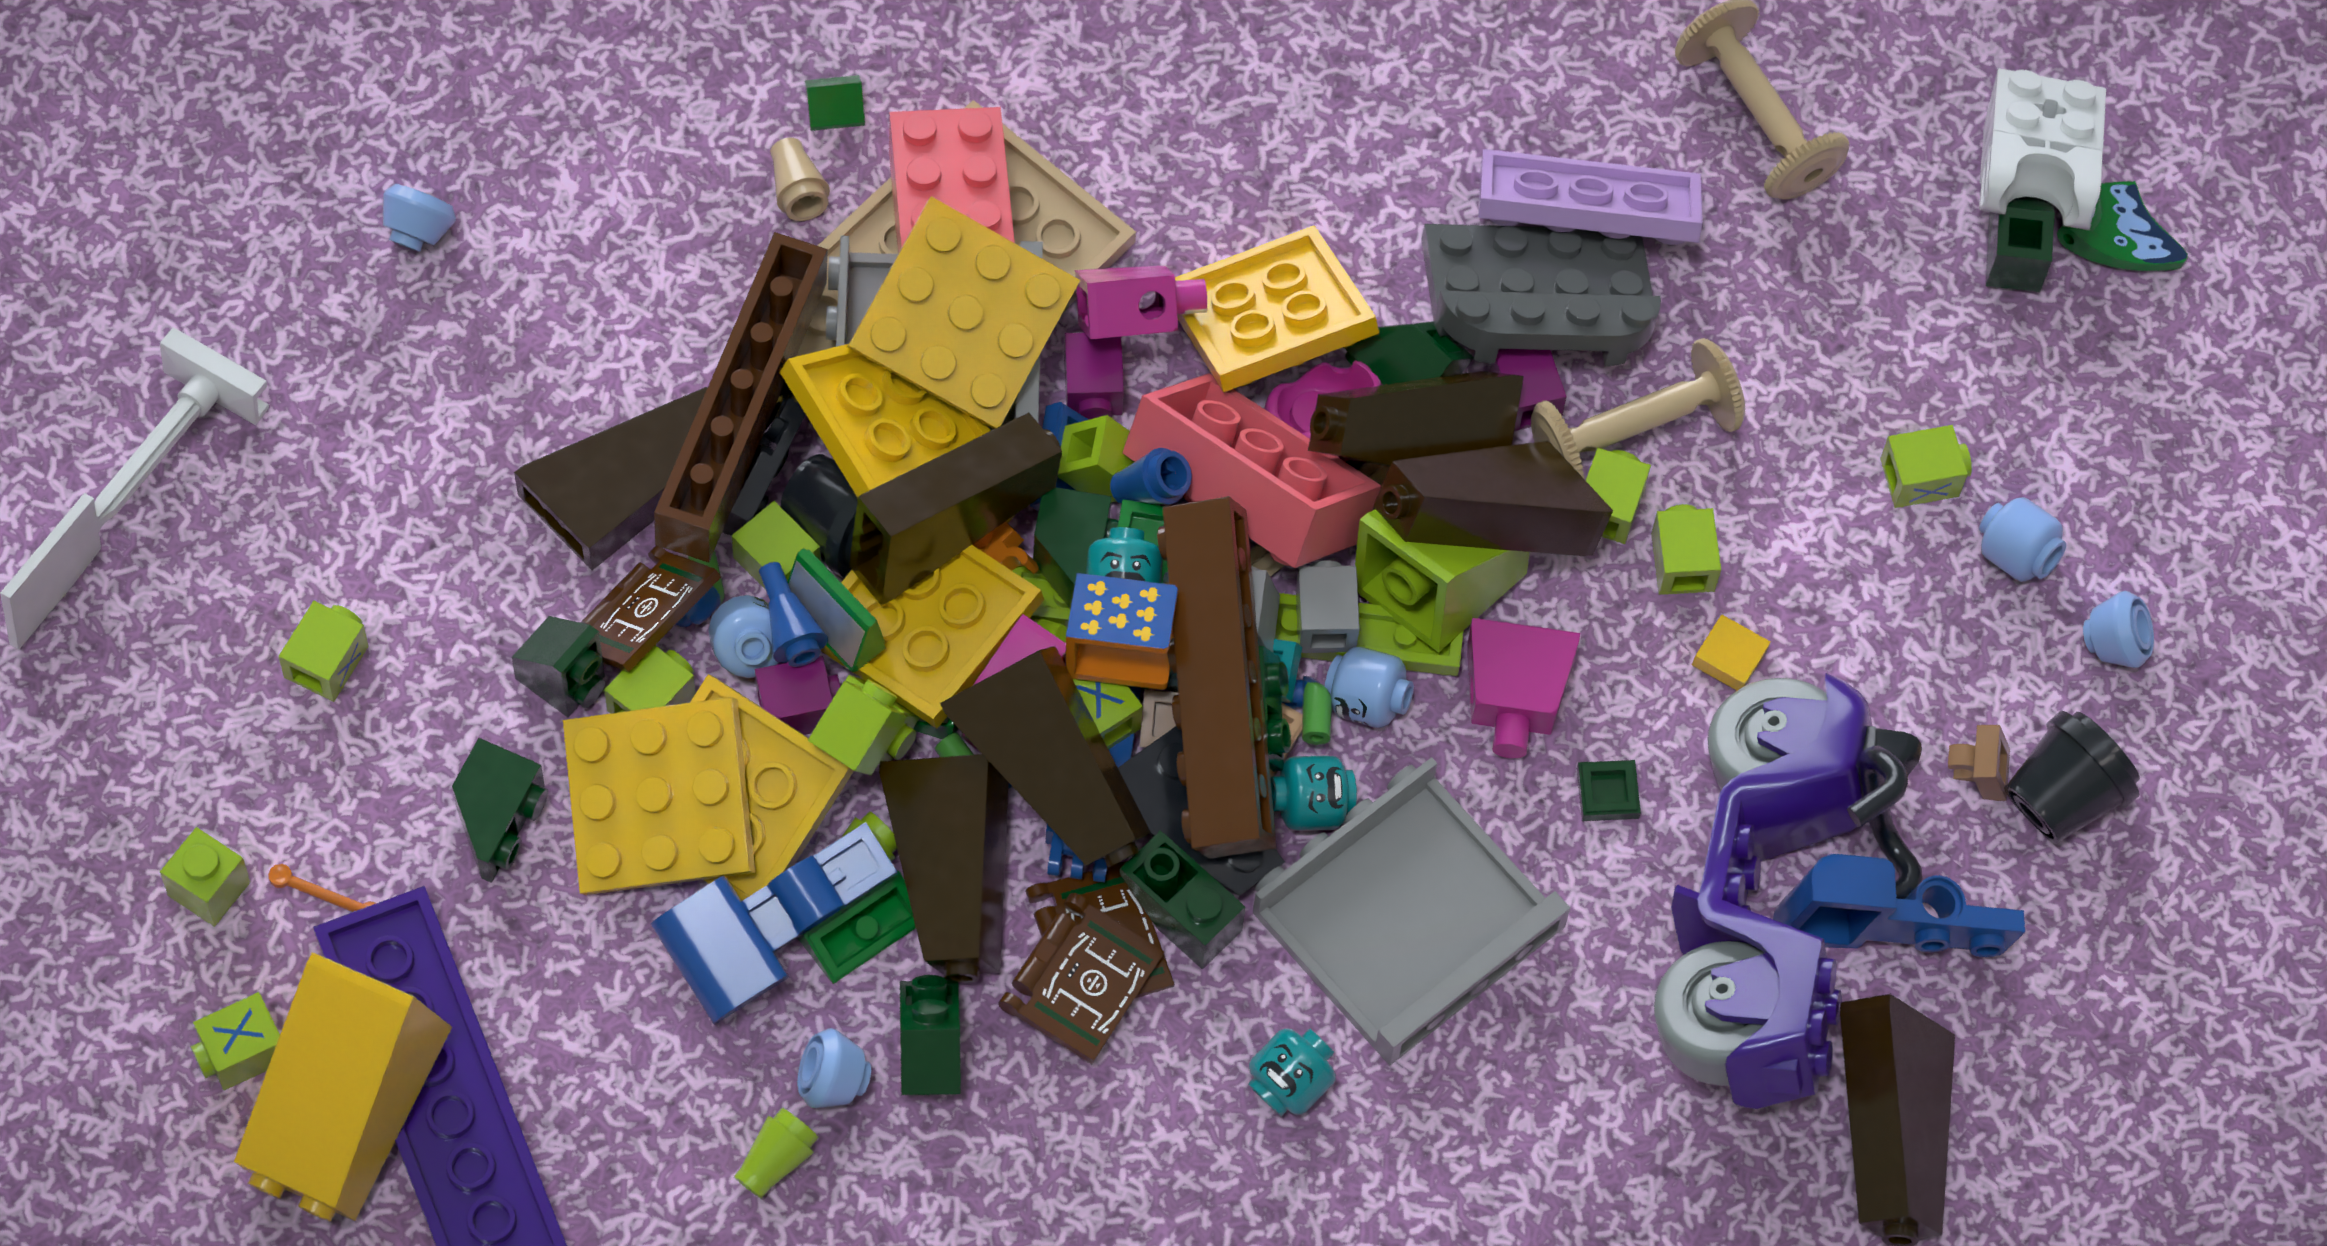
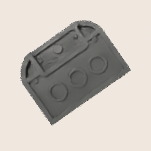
[1421,224,1661,366]

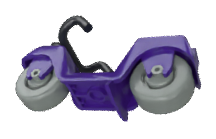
[1654,673,1923,1109]

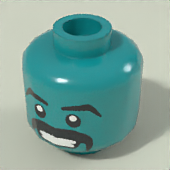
[1086,527,1163,583]
[1270,756,1357,831]
[1248,1028,1336,1117]

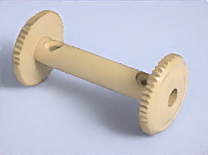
[1675,0,1850,199]
[1531,338,1745,479]

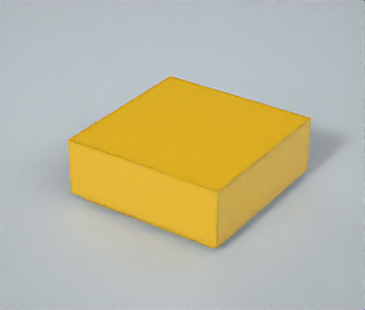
[1692,614,1771,691]

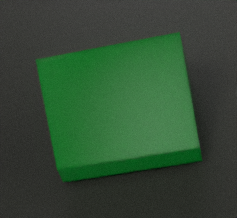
[805,75,865,131]

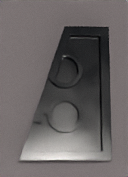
[722,352,813,536]
[1118,726,1285,898]

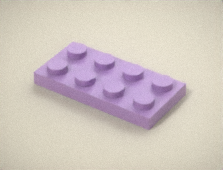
[1478,149,1702,245]

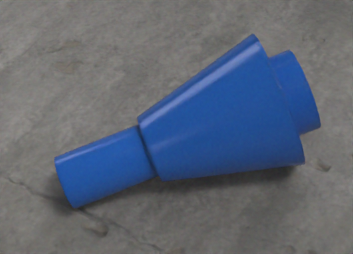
[759,562,828,667]

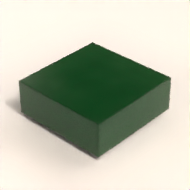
[1576,760,1641,822]

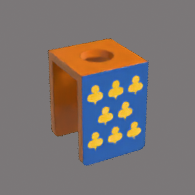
[1066,573,1178,690]

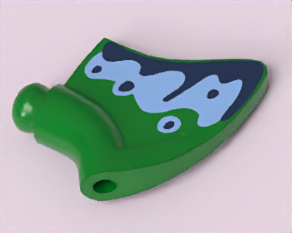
[2057,181,2188,271]

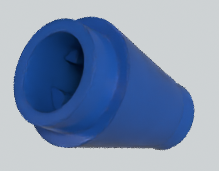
[1110,448,1192,504]

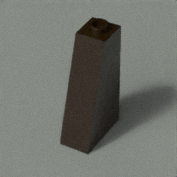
[1308,371,1524,467]
[514,387,707,571]
[849,413,1062,606]
[1373,441,1613,556]
[940,646,1151,868]
[879,754,1009,983]
[1840,994,1955,1246]

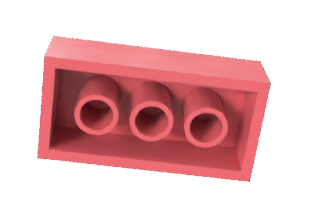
[889,107,1015,254]
[1122,373,1381,568]

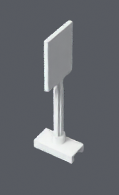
[0,327,269,650]

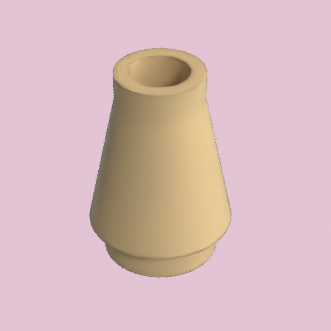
[770,138,830,221]

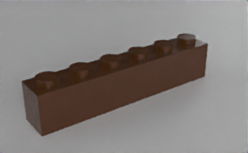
[654,232,828,563]
[1157,496,1277,858]

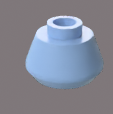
[383,184,456,252]
[2083,591,2154,668]
[797,1028,871,1108]

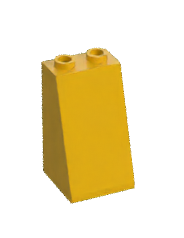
[234,952,452,1222]

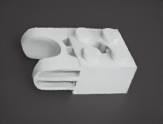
[1979,68,2106,230]

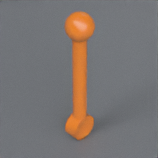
[268,864,376,912]

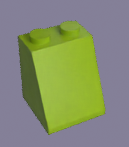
[1355,509,1530,653]

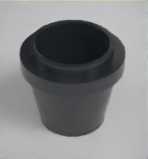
[780,454,858,578]
[2004,711,2140,844]

